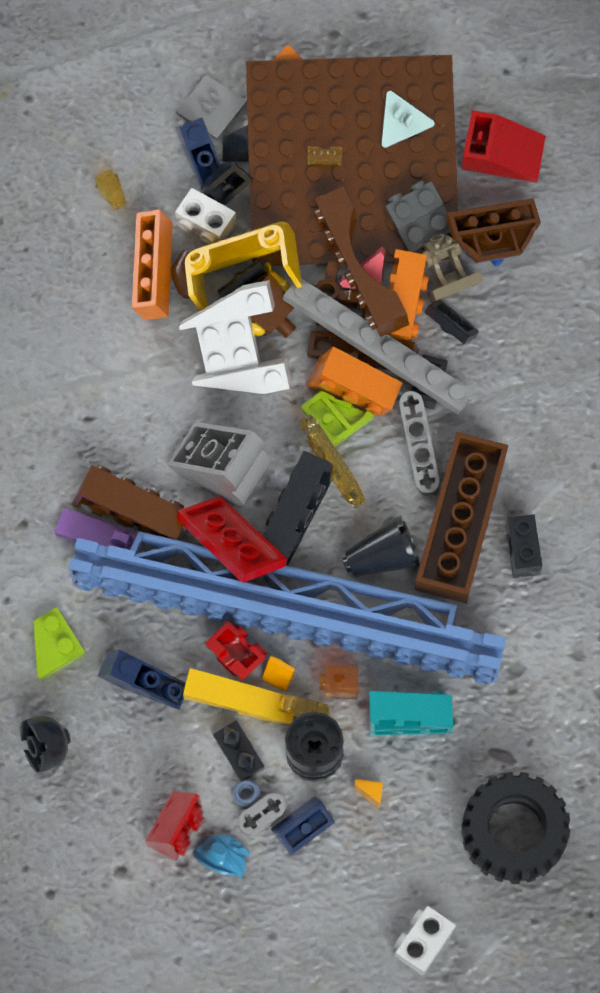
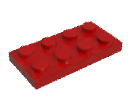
[176,496,287,583]

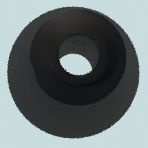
[342,515,420,576]

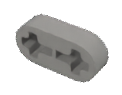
[238,793,286,837]

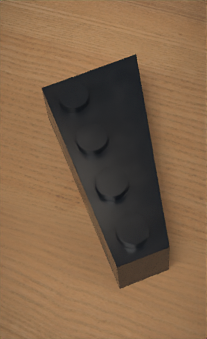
[263,451,333,566]

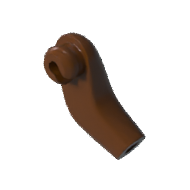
[171,250,190,299]

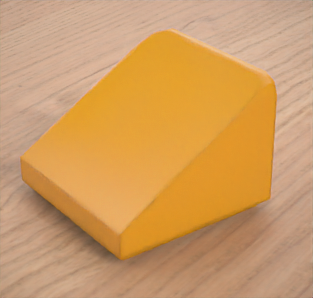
[263,656,295,692]
[354,779,383,808]

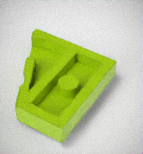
[301,391,374,448]
[33,607,85,681]

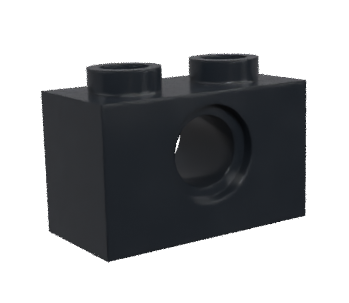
[505,514,543,578]

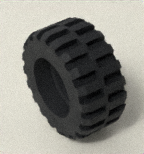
[461,772,571,884]

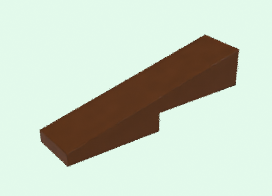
[307,331,419,370]

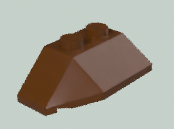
[445,198,541,263]

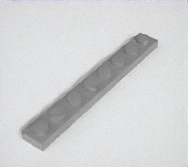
[283,278,474,415]

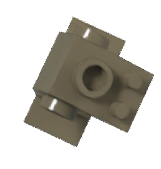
[422,234,484,303]

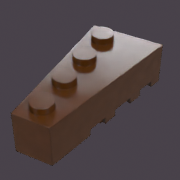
[71,465,184,540]

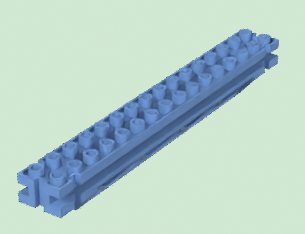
[69,531,506,685]

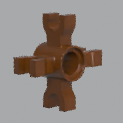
[311,261,358,327]

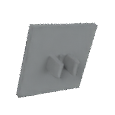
[176,74,247,139]

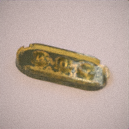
[300,414,365,508]

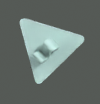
[382,91,434,148]

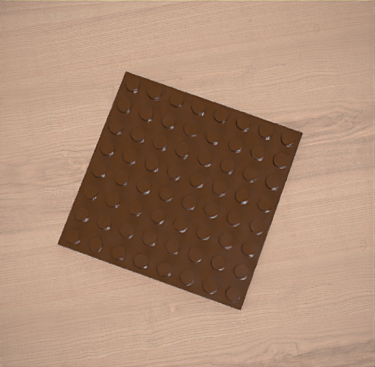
[246,55,460,266]

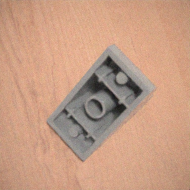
[167,422,271,507]

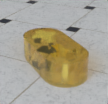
[278,695,331,717]

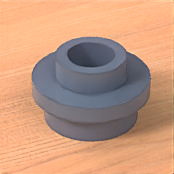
[232,780,260,808]

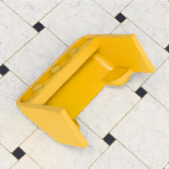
[185,222,302,311]

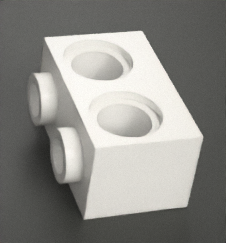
[175,188,236,244]
[394,906,456,976]

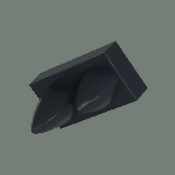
[213,720,265,781]

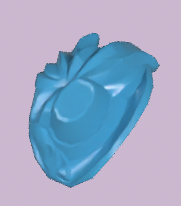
[193,835,251,878]

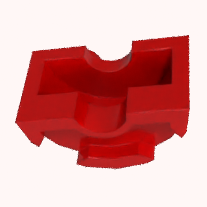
[205,621,267,682]

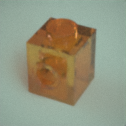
[319,665,358,699]

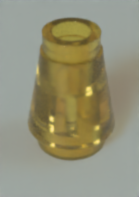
[94,170,127,210]

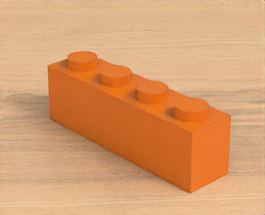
[132,209,173,320]

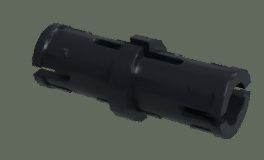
[217,259,268,298]

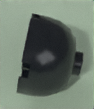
[20,716,71,773]

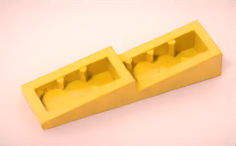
[183,668,298,725]

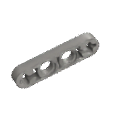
[399,391,439,494]

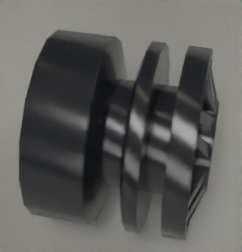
[285,712,344,782]

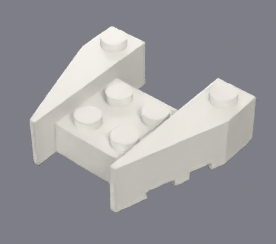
[179,280,292,394]

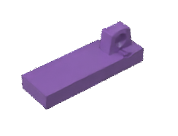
[54,508,138,550]

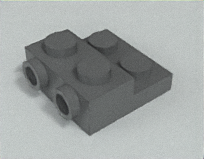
[385,180,451,253]

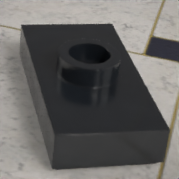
[424,300,479,344]

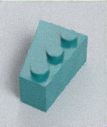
[368,691,454,736]

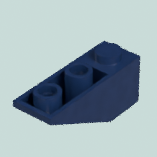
[175,118,220,190]
[98,649,186,710]

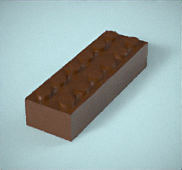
[414,432,509,604]

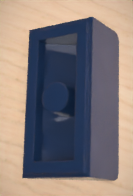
[271,797,335,855]

